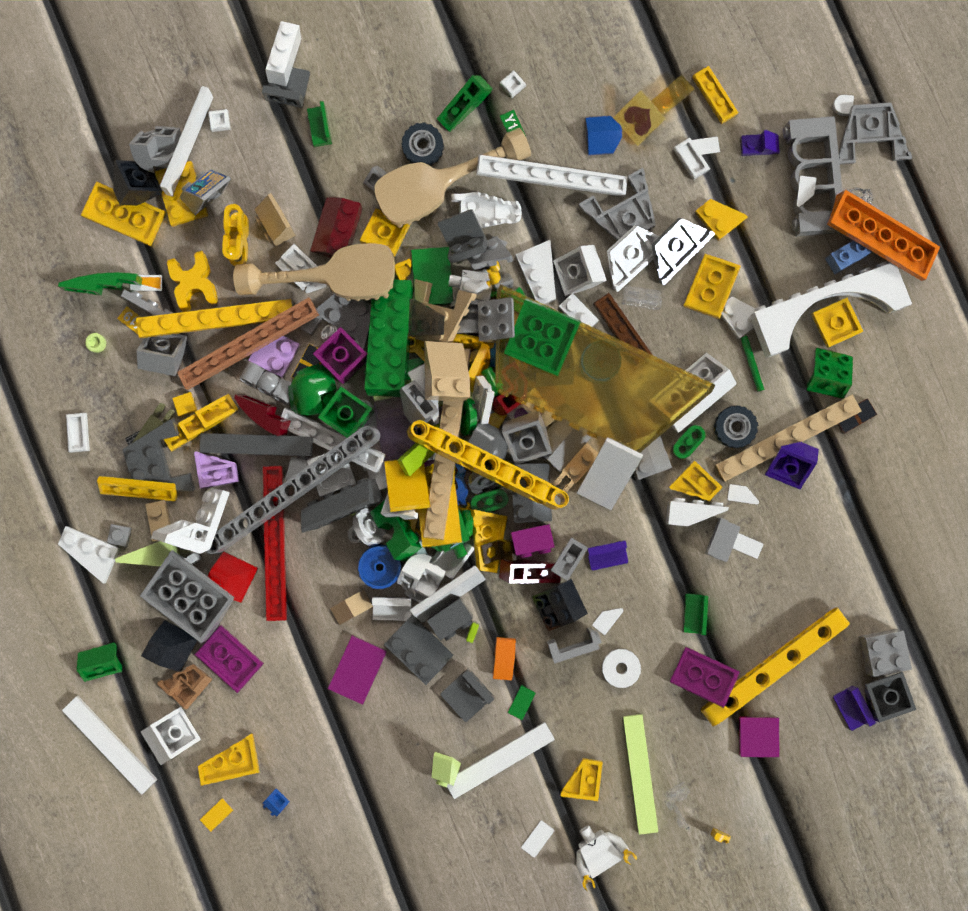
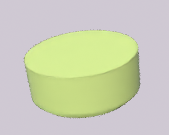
[85,333,106,353]

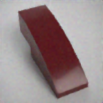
[234,394,291,436]

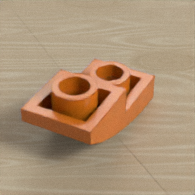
[492,637,516,680]

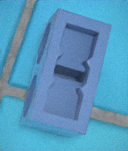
[825,241,872,275]

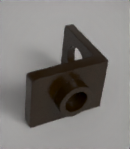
[480,539,517,564]

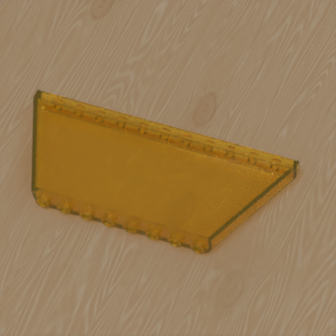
[495,284,715,453]

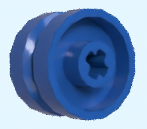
[358,544,401,589]

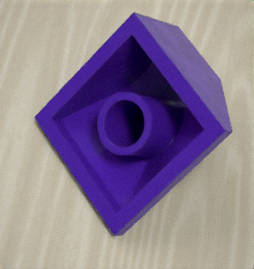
[765,442,819,489]

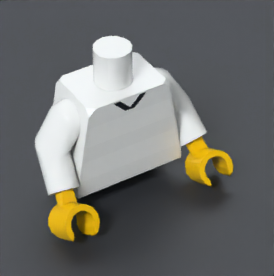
[448,261,501,301]
[576,825,637,891]

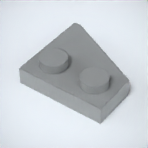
[467,236,514,270]

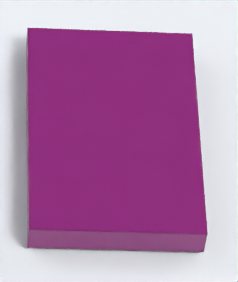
[194,625,264,693]
[328,635,387,705]
[670,647,740,708]

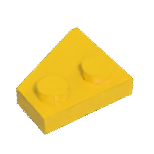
[695,199,748,241]
[560,758,603,801]

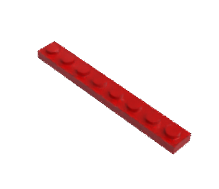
[263,466,287,621]

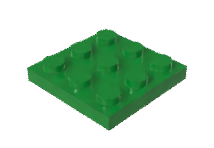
[504,298,581,376]

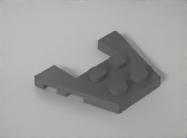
[122,418,195,491]

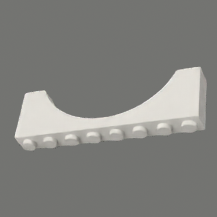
[750,261,912,358]

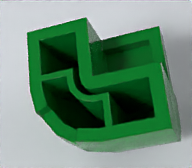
[288,364,337,415]

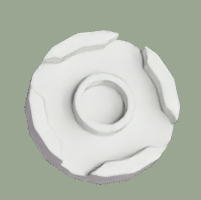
[348,508,386,547]

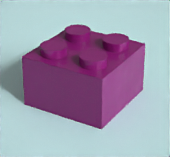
[313,327,367,385]
[510,524,555,558]

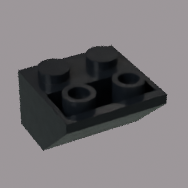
[532,578,588,631]

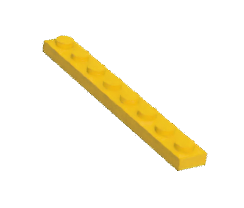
[136,299,292,338]

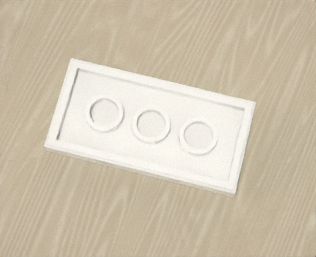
[577,437,643,510]
[410,566,486,623]

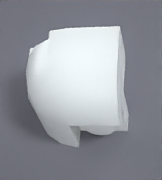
[397,554,446,603]

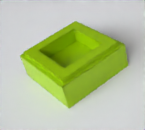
[466,621,480,643]

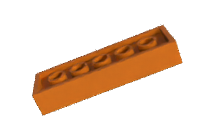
[827,190,940,281]

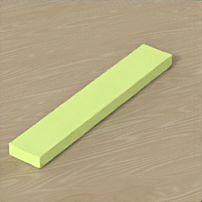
[622,714,658,835]

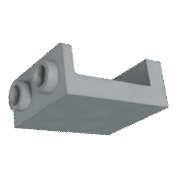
[547,627,601,663]

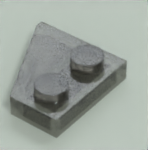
[408,299,444,337]

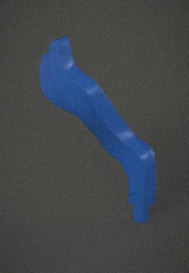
[455,463,468,507]

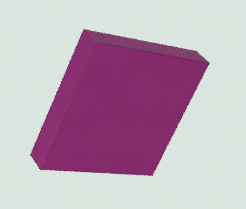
[739,717,780,757]

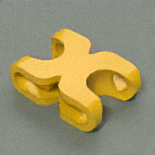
[222,204,249,266]
[167,250,218,312]

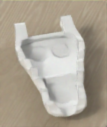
[451,192,522,228]

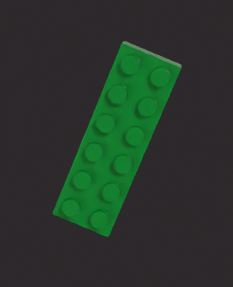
[365,280,414,397]

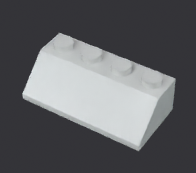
[649,353,737,433]

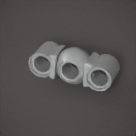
[239,362,291,405]

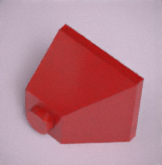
[207,551,258,603]

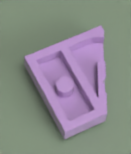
[194,452,239,489]

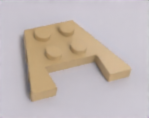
[414,279,477,343]

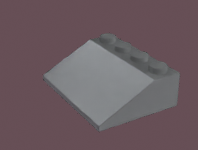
[140,550,235,644]

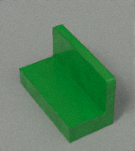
[307,101,332,147]
[683,593,708,635]
[77,643,122,682]

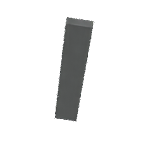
[200,433,313,456]

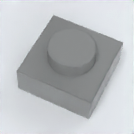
[107,524,132,547]

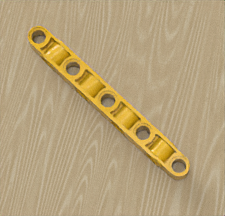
[407,420,569,510]
[701,607,850,727]

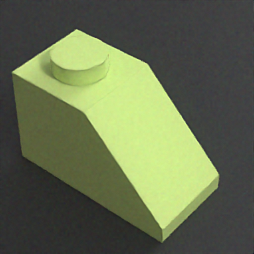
[431,752,461,788]

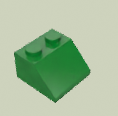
[318,386,375,438]

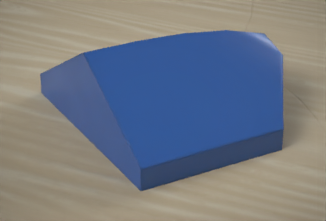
[585,116,622,156]

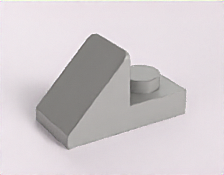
[551,537,588,581]

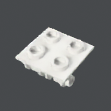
[307,454,356,496]

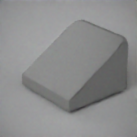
[363,166,387,192]
[493,273,513,291]

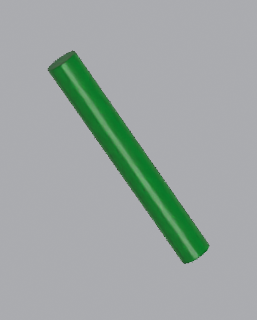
[740,336,765,392]

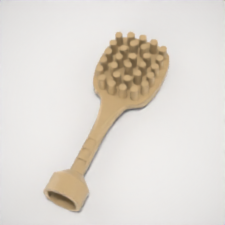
[374,128,531,228]
[233,243,395,301]

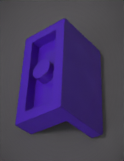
[587,540,629,570]
[833,685,876,731]

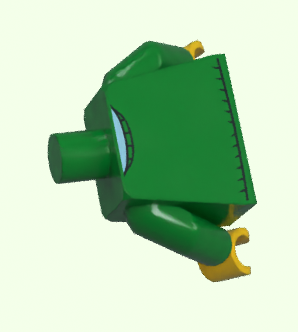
[416,502,474,559]

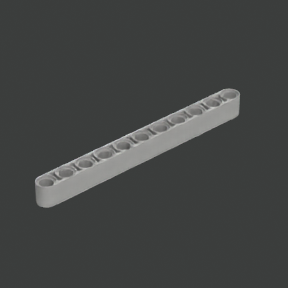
[206,426,380,554]

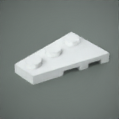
[516,240,556,305]
[58,526,120,584]

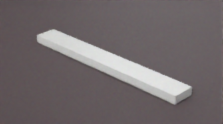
[476,155,627,197]

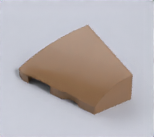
[157,664,212,709]

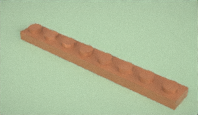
[177,297,319,390]

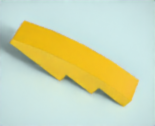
[163,394,239,452]

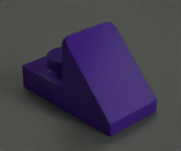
[740,130,780,156]

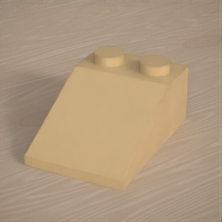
[424,341,470,402]

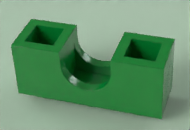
[370,500,422,561]

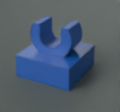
[263,788,290,817]

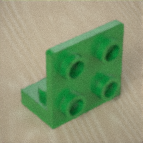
[807,348,853,399]

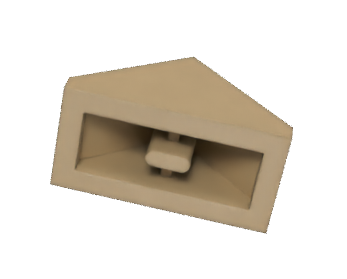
[330,590,373,625]

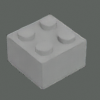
[859,629,912,677]

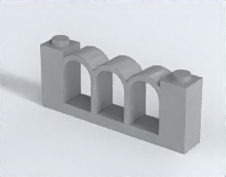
[783,116,842,237]

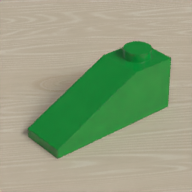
[437,75,493,132]

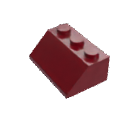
[310,197,363,258]

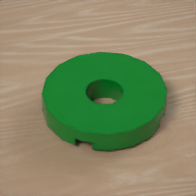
[460,398,477,436]

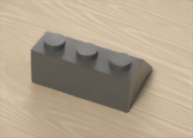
[512,464,552,523]
[384,614,454,685]

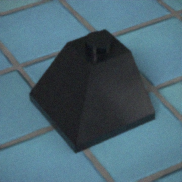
[113,160,163,206]
[141,620,198,672]

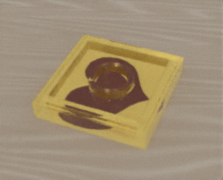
[613,90,666,146]

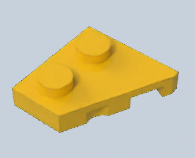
[669,460,723,501]

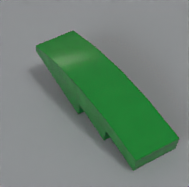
[58,272,143,296]

